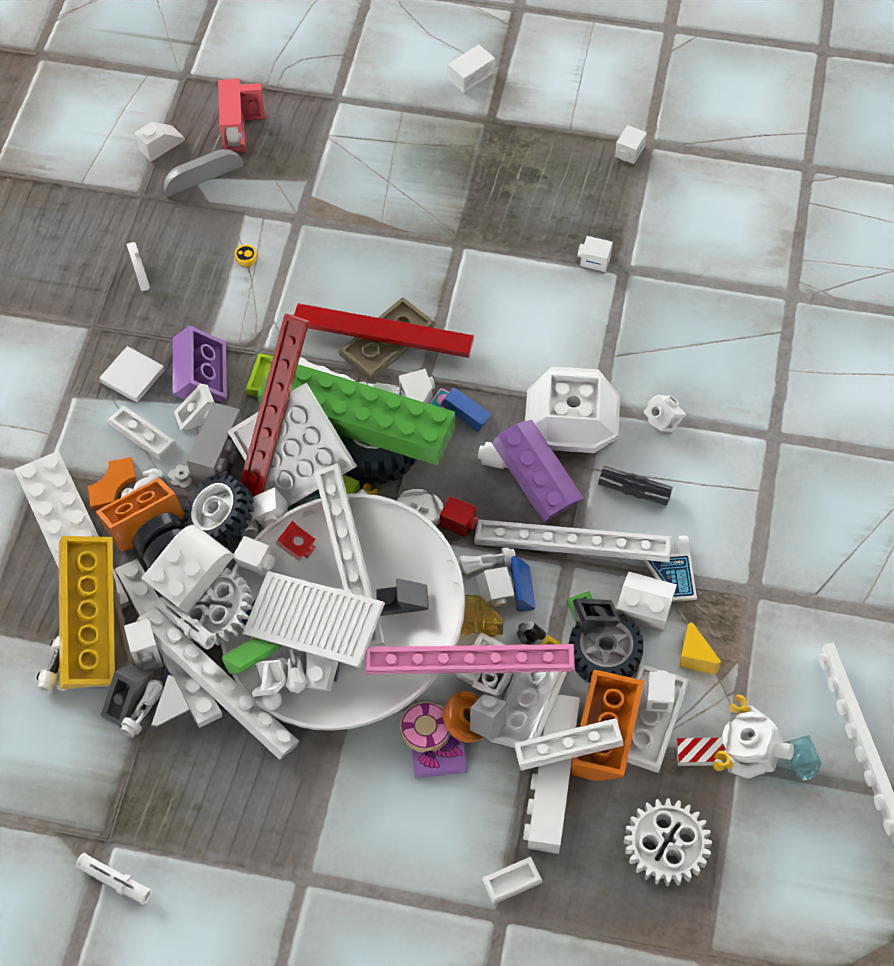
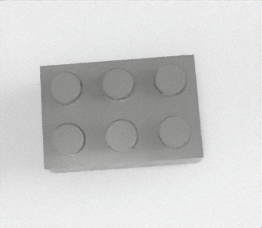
[186,402,244,487]

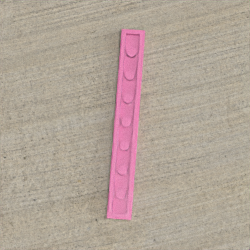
[365,644,575,675]

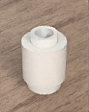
[478,442,507,469]

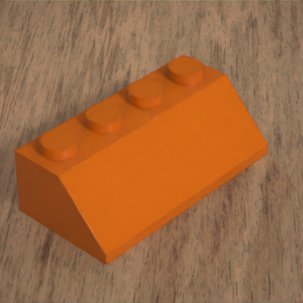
[570,669,644,781]

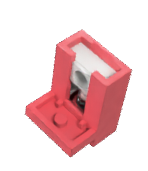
[218,78,265,153]

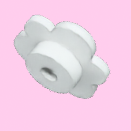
[168,464,192,488]

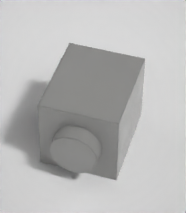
[470,693,507,740]

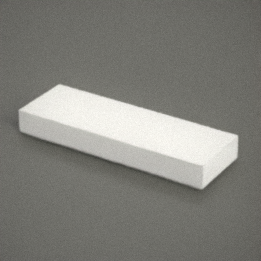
[107,405,176,461]

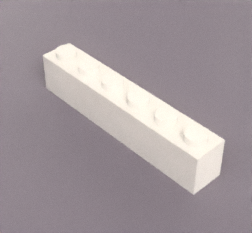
[523,694,580,854]

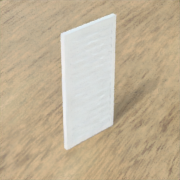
[243,571,385,668]

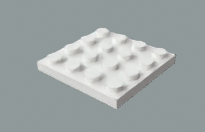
[227,383,357,507]

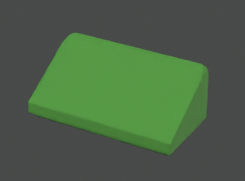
[222,638,280,674]

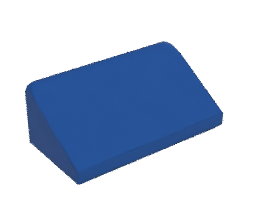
[441,387,491,432]
[511,556,536,611]

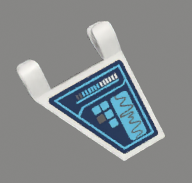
[643,536,697,602]

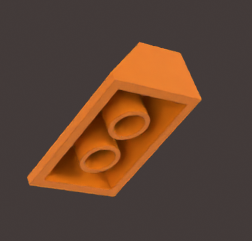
[95,478,184,552]

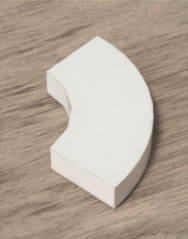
[126,242,150,291]

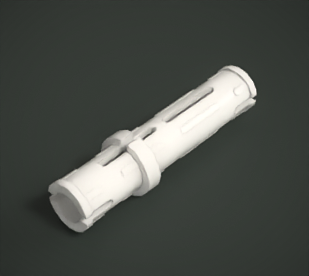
[154,597,216,649]
[75,853,152,905]

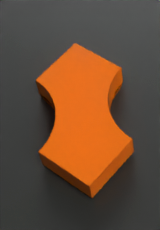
[88,457,136,510]

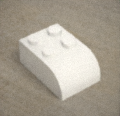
[142,525,235,614]

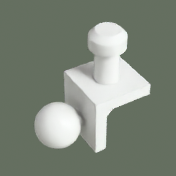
[252,657,288,710]

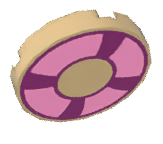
[400,702,451,753]

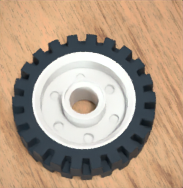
[183,474,254,547]

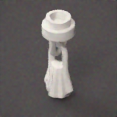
[458,547,516,575]
[282,646,308,693]
[120,680,164,738]

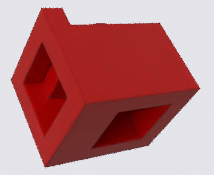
[276,520,316,561]

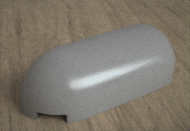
[164,149,244,197]

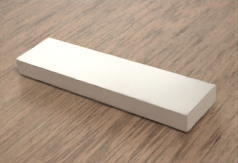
[514,718,623,770]

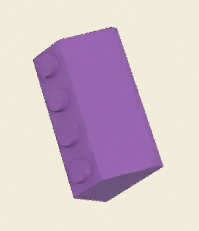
[492,420,584,523]

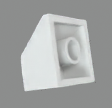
[616,572,677,631]

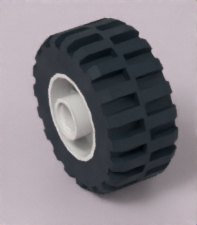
[339,435,417,485]

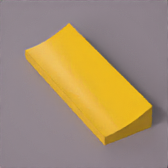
[59,536,115,690]

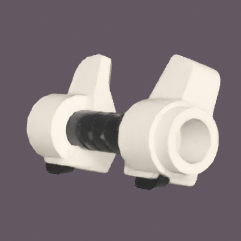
[36,636,68,693]

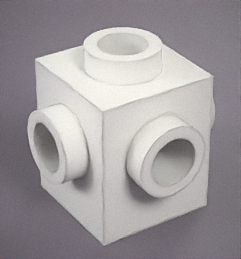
[643,395,686,432]

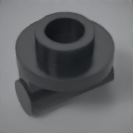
[517,620,546,645]

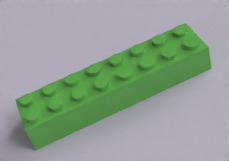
[257,364,455,466]

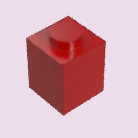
[440,496,479,537]

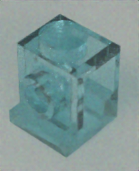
[785,735,821,780]

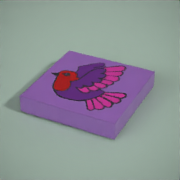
[412,735,467,778]

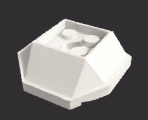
[525,366,620,453]

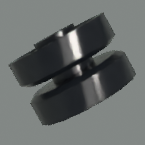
[132,513,185,569]

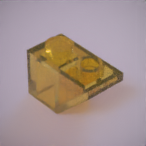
[460,595,503,637]

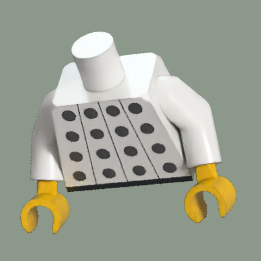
[713,694,794,779]

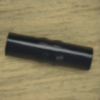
[598,465,673,506]

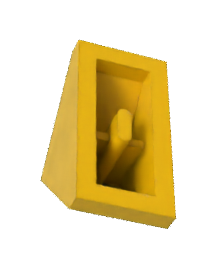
[679,622,721,674]

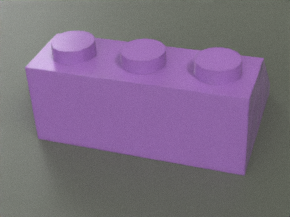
[173,325,227,401]

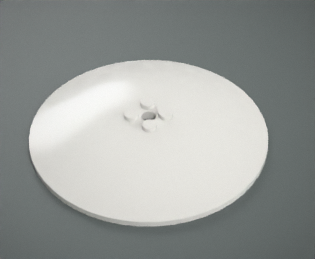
[221,494,465,731]

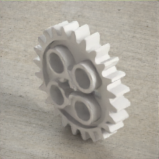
[175,568,253,646]
[624,798,712,886]

